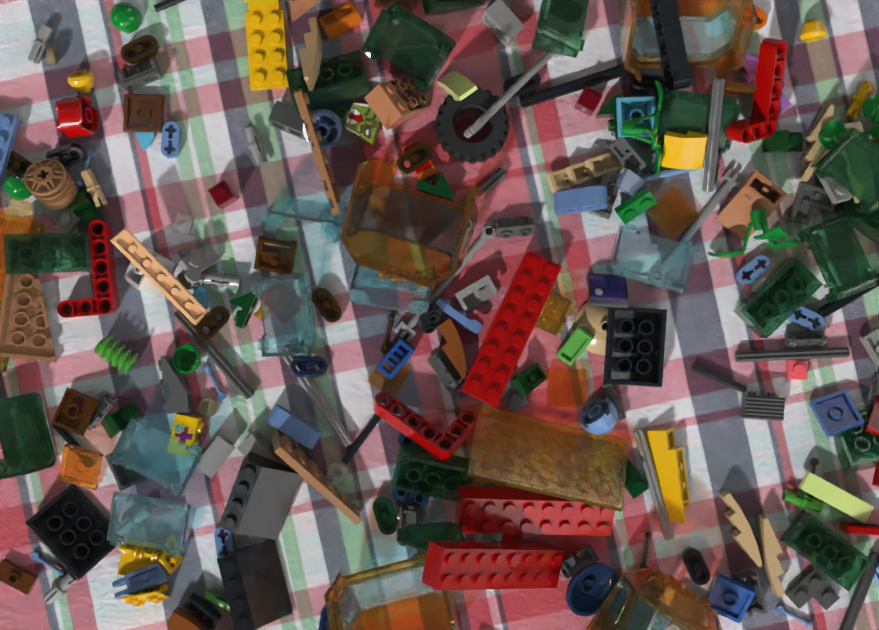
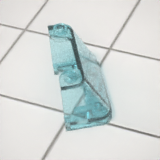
[260,196,348,245]
[606,223,695,294]
[350,255,436,314]
[252,272,316,357]
[108,416,204,497]
[107,491,196,557]

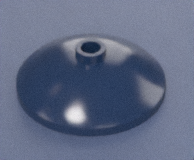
[566,562,617,616]

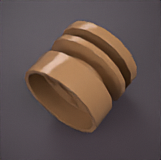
[24,158,77,210]

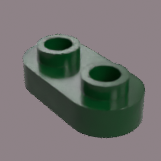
[373,496,398,535]

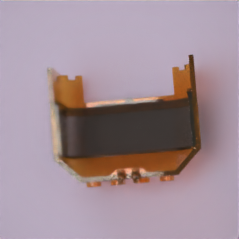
[340,157,486,288]

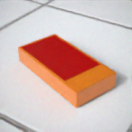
[402,139,437,181]

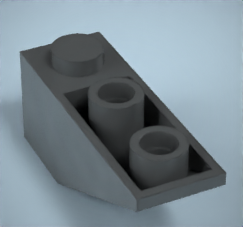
[158,355,194,414]

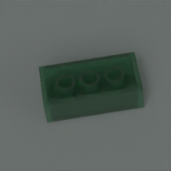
[285,50,372,115]
[2,232,90,275]
[733,257,823,338]
[391,444,476,502]
[779,509,872,591]

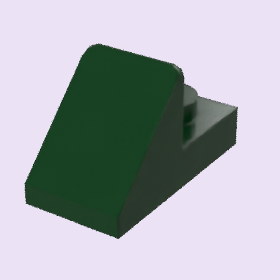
[595,94,620,136]
[762,130,803,153]
[416,172,454,202]
[69,187,105,230]
[228,291,260,329]
[512,362,547,397]
[100,402,143,438]
[611,456,649,499]

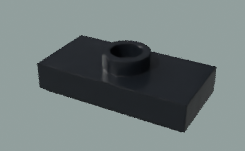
[183,592,223,629]

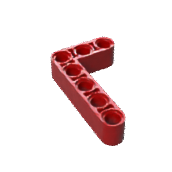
[726,38,787,143]
[57,220,119,318]
[373,392,477,461]

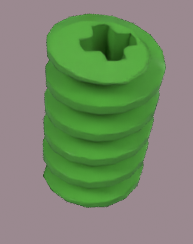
[94,335,139,375]

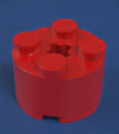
[55,96,98,138]

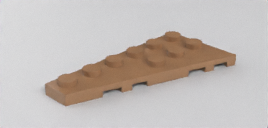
[294,88,342,216]
[0,240,57,362]
[271,428,362,525]

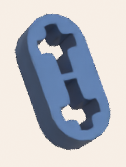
[161,121,182,159]
[735,255,770,284]
[787,306,824,331]
[214,527,235,556]

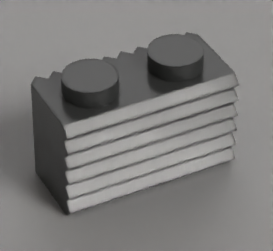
[740,391,785,421]

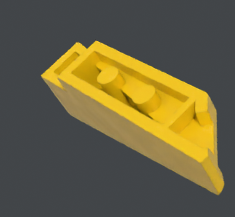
[646,427,690,523]

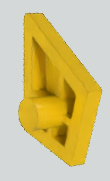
[158,534,183,574]

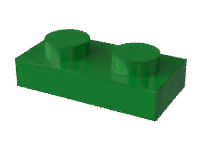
[614,187,657,224]

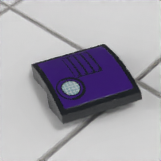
[586,274,629,308]

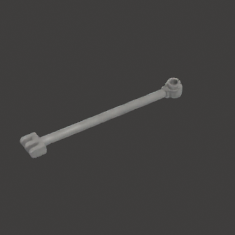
[464,40,565,138]
[645,166,746,287]
[394,224,496,343]

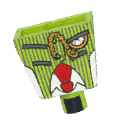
[337,103,381,145]

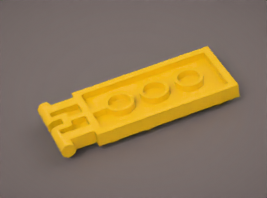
[244,0,290,91]

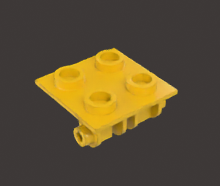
[117,536,163,575]
[119,583,170,607]

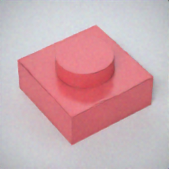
[785,360,808,380]

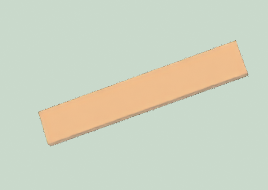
[110,227,209,325]

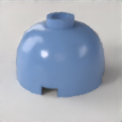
[303,109,342,149]
[578,397,618,435]

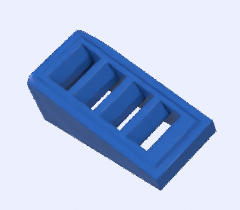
[376,338,416,380]

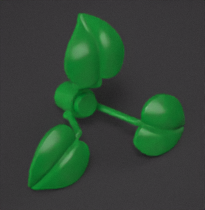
[621,81,663,174]
[818,92,879,176]
[708,209,800,258]

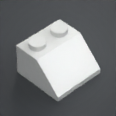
[123,246,175,297]

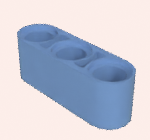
[554,186,607,214]
[265,404,323,450]

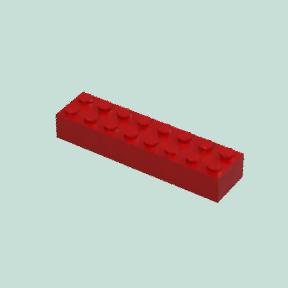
[459,250,562,407]
[455,486,617,536]
[422,541,564,590]

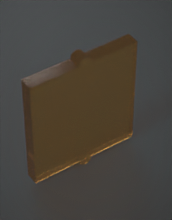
[367,353,411,397]

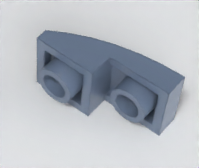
[616,168,650,197]

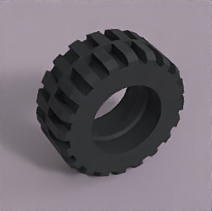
[436,86,510,164]

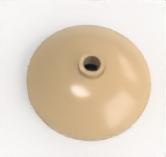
[574,302,608,355]

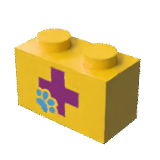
[167,412,204,456]

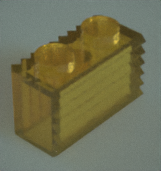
[534,292,573,336]

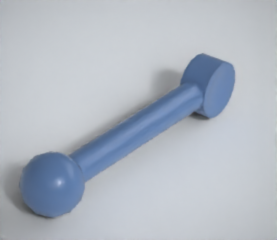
[75,148,96,186]
[203,363,226,400]
[31,552,67,577]
[775,605,813,627]

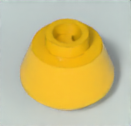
[799,19,827,42]
[67,70,94,94]

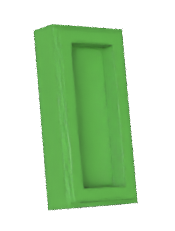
[556,325,594,366]

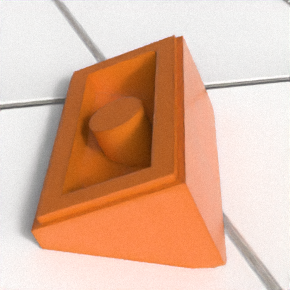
[318,1,362,40]

